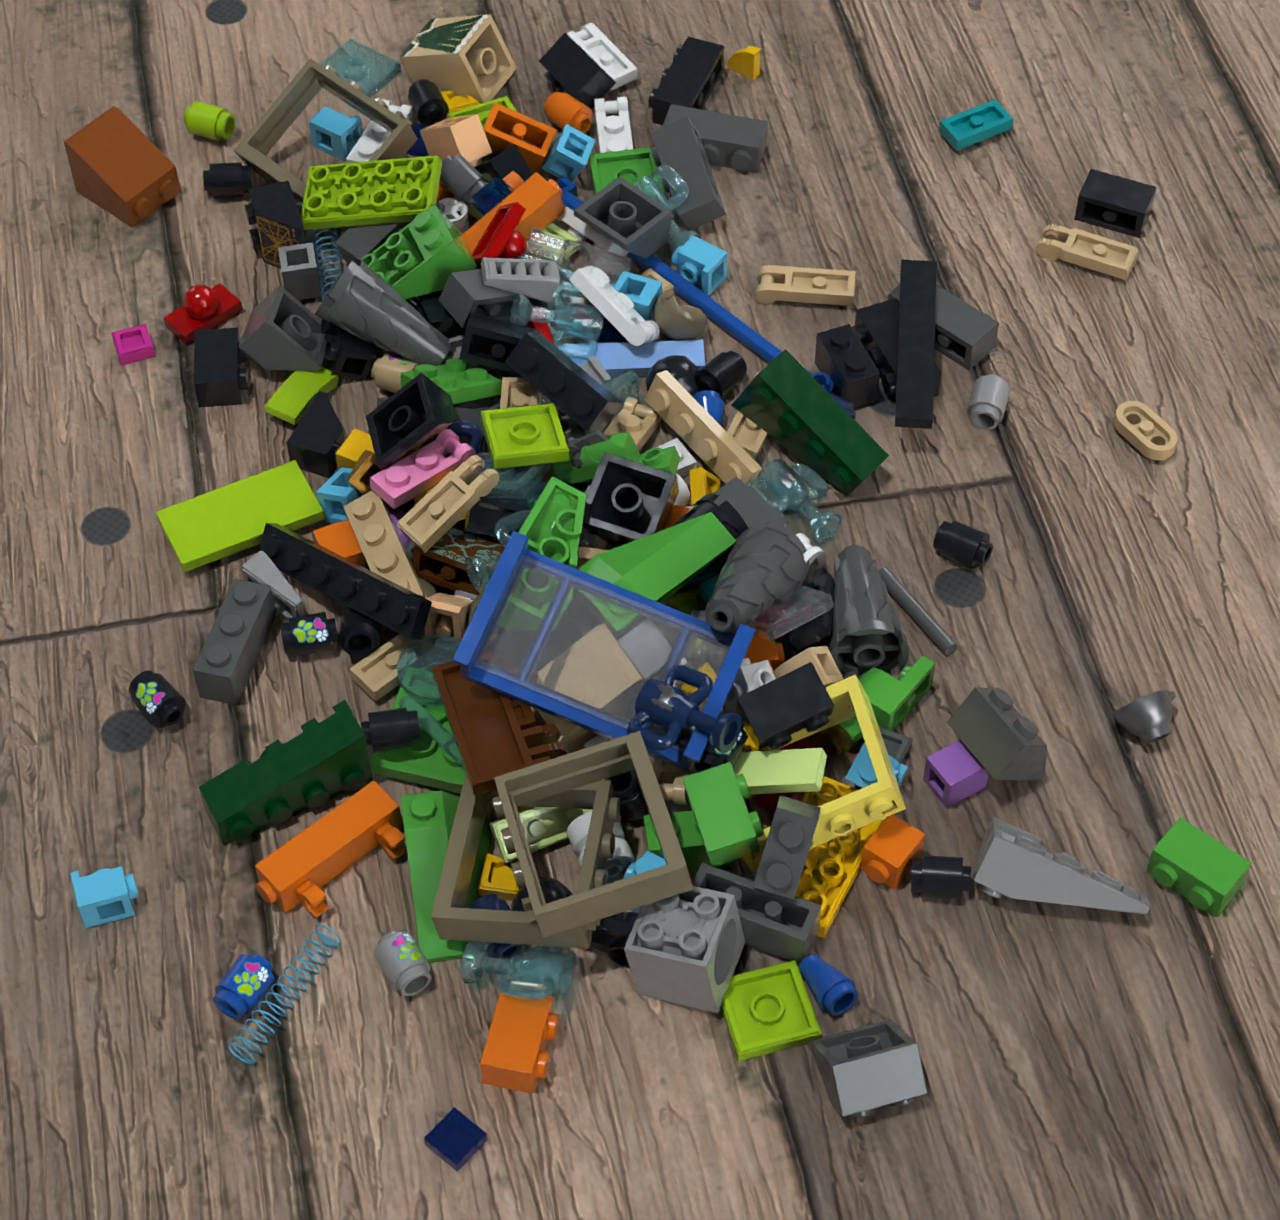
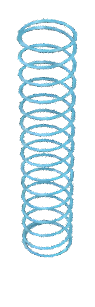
[313,228,343,301]
[228,925,342,1064]

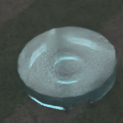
[396,634,461,707]

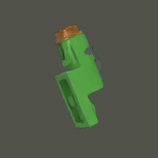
[542,430,680,485]
[814,655,935,757]

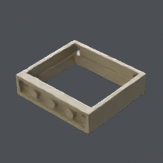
[234,58,418,232]
[492,731,693,938]
[431,774,621,949]

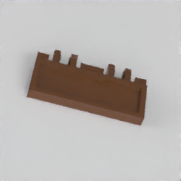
[432,651,568,796]

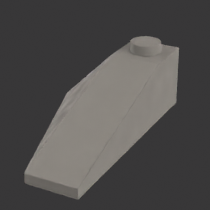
[972,816,1150,914]

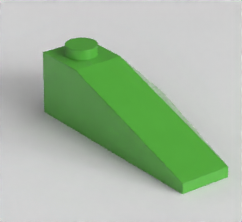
[480,476,586,632]
[573,512,737,641]
[401,790,490,963]

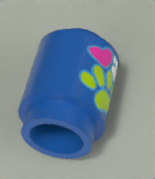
[213,953,275,1020]

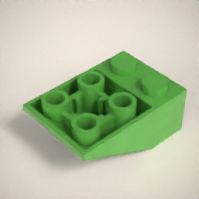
[361,204,477,300]

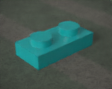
[939,99,1014,151]

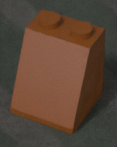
[64,106,181,227]

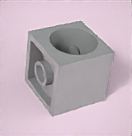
[624,886,745,1013]

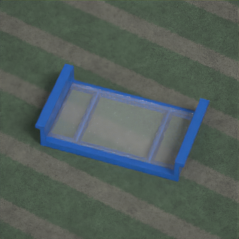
[452,531,756,771]

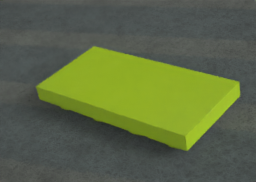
[300,155,442,230]
[156,460,325,572]

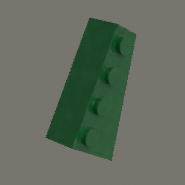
[731,349,889,496]
[199,700,373,846]

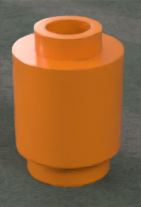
[544,92,592,133]

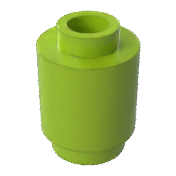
[183,101,236,141]

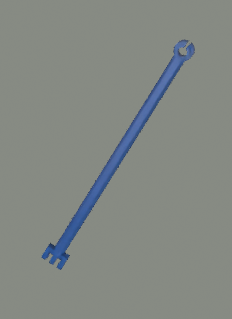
[556,176,833,393]

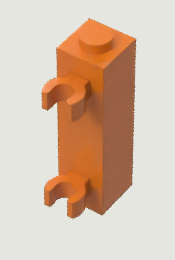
[459,171,565,270]
[255,780,407,919]

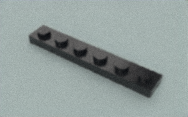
[258,523,432,639]

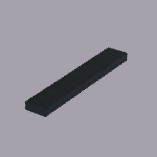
[895,259,937,429]

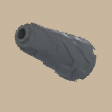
[315,255,455,366]
[705,522,809,632]
[828,545,909,679]

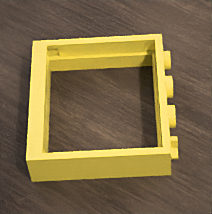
[743,674,906,872]

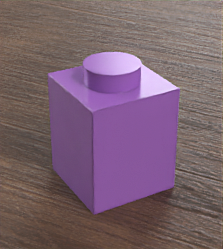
[923,739,989,808]

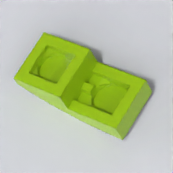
[265,367,338,425]

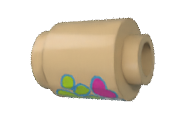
[372,353,418,393]

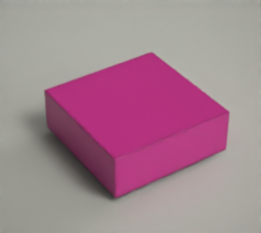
[111,324,156,365]

